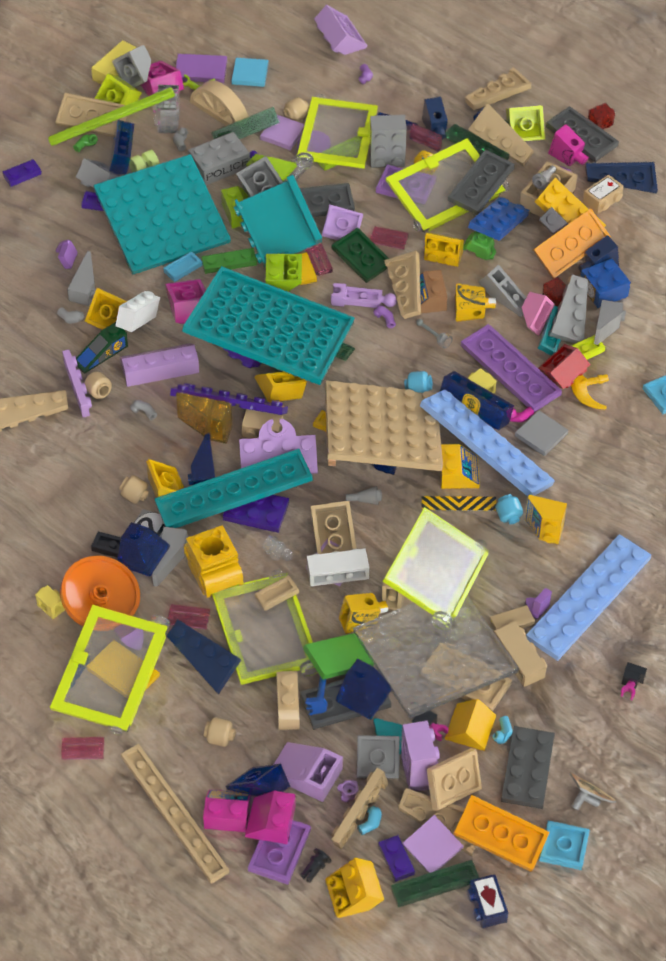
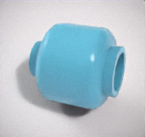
[404,371,433,393]
[495,494,523,525]

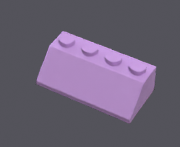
[120,343,199,387]

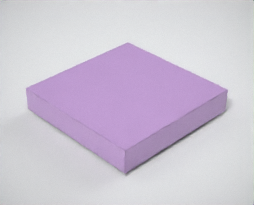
[260,114,305,150]
[322,205,363,241]
[403,815,464,876]

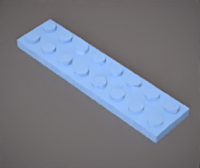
[420,389,555,497]
[526,534,651,661]

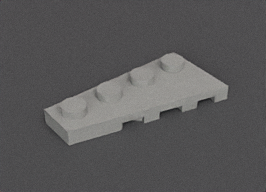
[548,274,588,344]

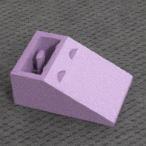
[267,742,343,802]

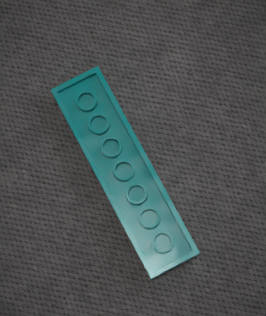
[154,449,313,528]

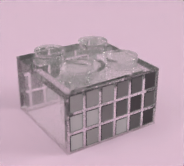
[153,85,181,133]

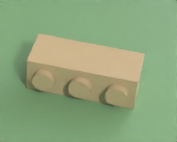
[493,622,547,687]

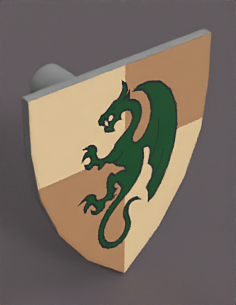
[570,772,616,810]

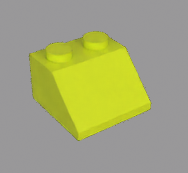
[94,73,142,105]
[506,105,545,141]

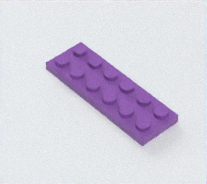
[461,324,562,413]

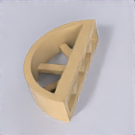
[190,80,250,134]

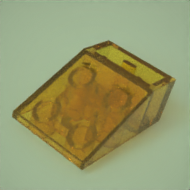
[176,392,233,444]

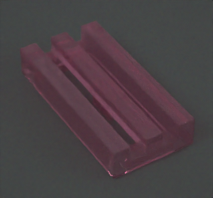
[410,123,442,152]
[370,226,409,250]
[305,243,333,276]
[167,604,210,629]
[61,737,105,760]

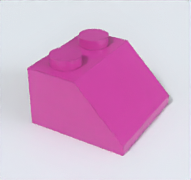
[245,791,296,844]

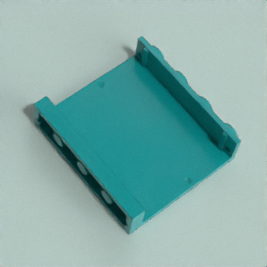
[233,175,322,267]

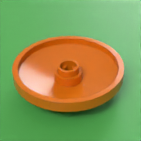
[60,556,140,632]

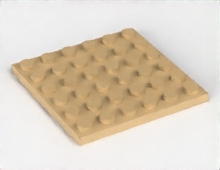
[325,381,443,471]

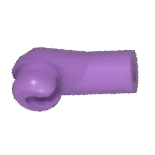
[373,306,396,328]

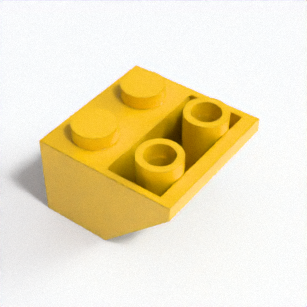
[424,233,464,267]
[254,371,307,402]
[325,858,384,918]

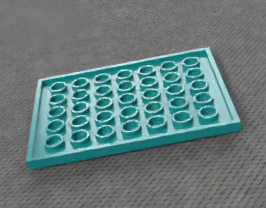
[182,266,355,385]

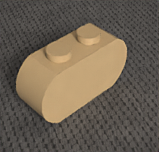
[277,671,300,730]

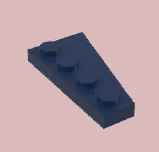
[167,619,241,694]

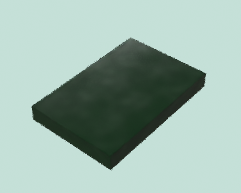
[331,227,390,283]

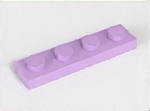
[62,350,92,417]

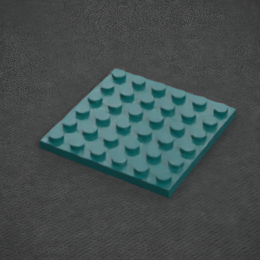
[94,154,231,275]

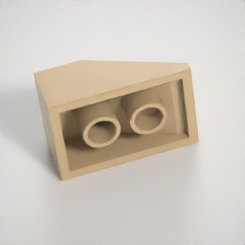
[311,501,356,554]

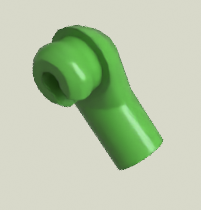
[73,134,98,152]

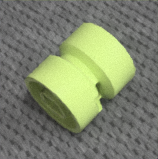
[128,149,160,172]

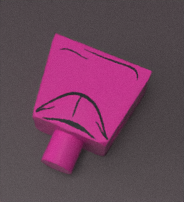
[548,124,589,166]

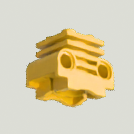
[183,525,243,598]

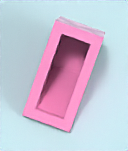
[522,292,555,336]

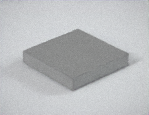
[515,411,568,456]
[357,735,399,779]

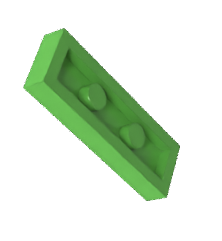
[201,248,257,274]

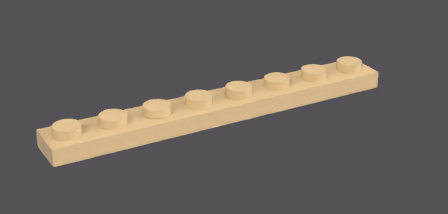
[121,744,229,884]

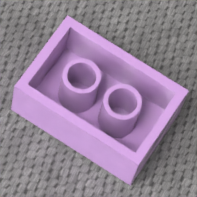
[401,721,440,792]

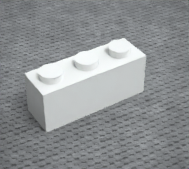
[116,291,160,332]
[307,548,369,587]

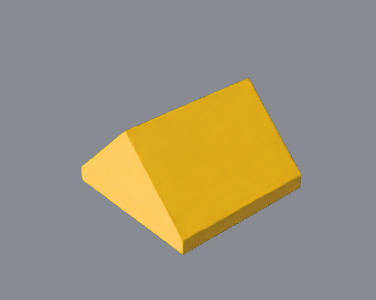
[85,288,127,330]
[146,459,184,498]
[445,699,496,751]

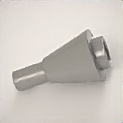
[532,165,556,190]
[346,486,382,505]

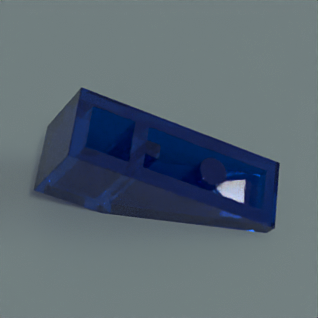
[187,434,215,485]

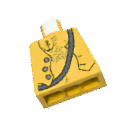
[455,284,496,322]
[338,593,388,634]

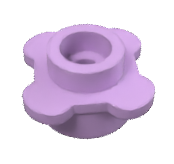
[338,780,358,802]

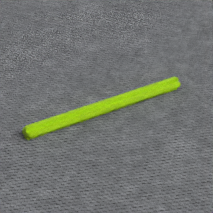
[48,87,175,146]

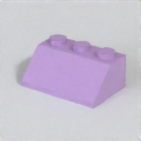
[314,5,367,55]

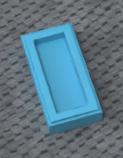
[163,252,203,282]

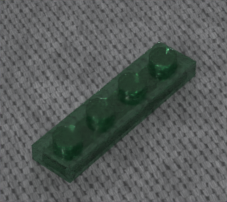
[211,107,280,139]
[445,124,510,160]
[391,860,480,908]

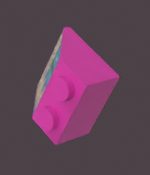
[203,789,251,832]

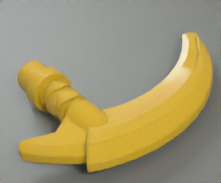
[571,374,609,409]

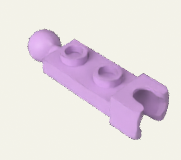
[331,283,397,308]

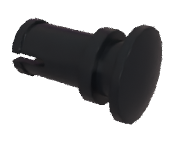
[300,848,332,883]

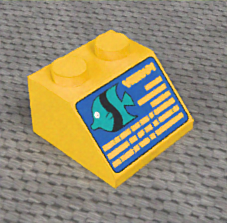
[440,444,480,489]
[525,495,567,544]

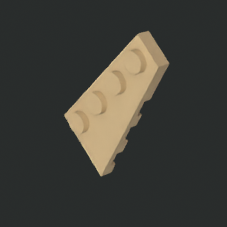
[0,390,68,432]
[331,768,389,849]
[398,788,476,856]

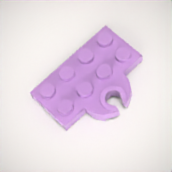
[239,419,318,474]

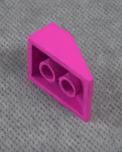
[140,61,184,96]
[165,279,206,324]

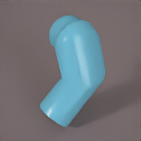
[493,716,513,744]
[357,806,382,835]

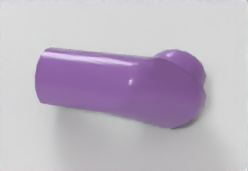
[358,64,373,84]

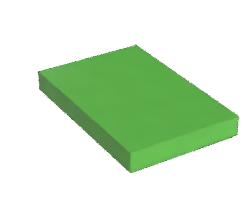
[303,633,375,680]

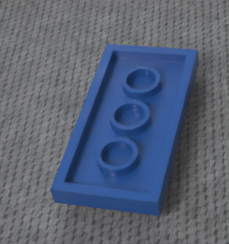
[468,197,530,241]

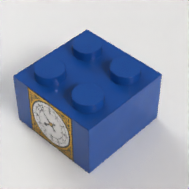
[580,259,631,309]

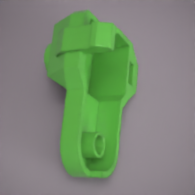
[463,231,496,260]

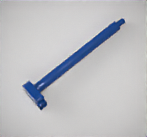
[305,676,328,715]

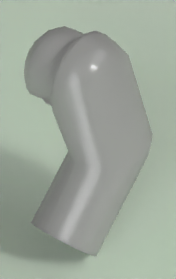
[173,127,188,151]
[57,307,84,324]
[130,400,157,420]

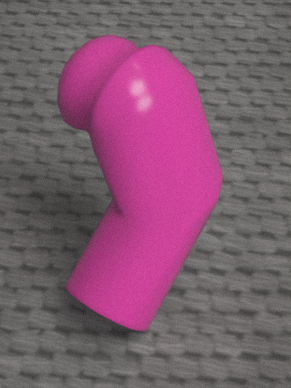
[506,407,534,423]

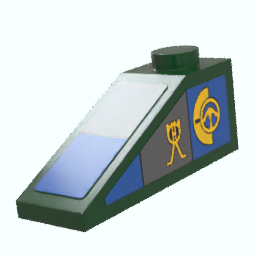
[76,322,128,374]

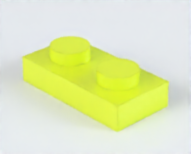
[572,335,605,360]

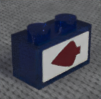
[467,874,509,929]

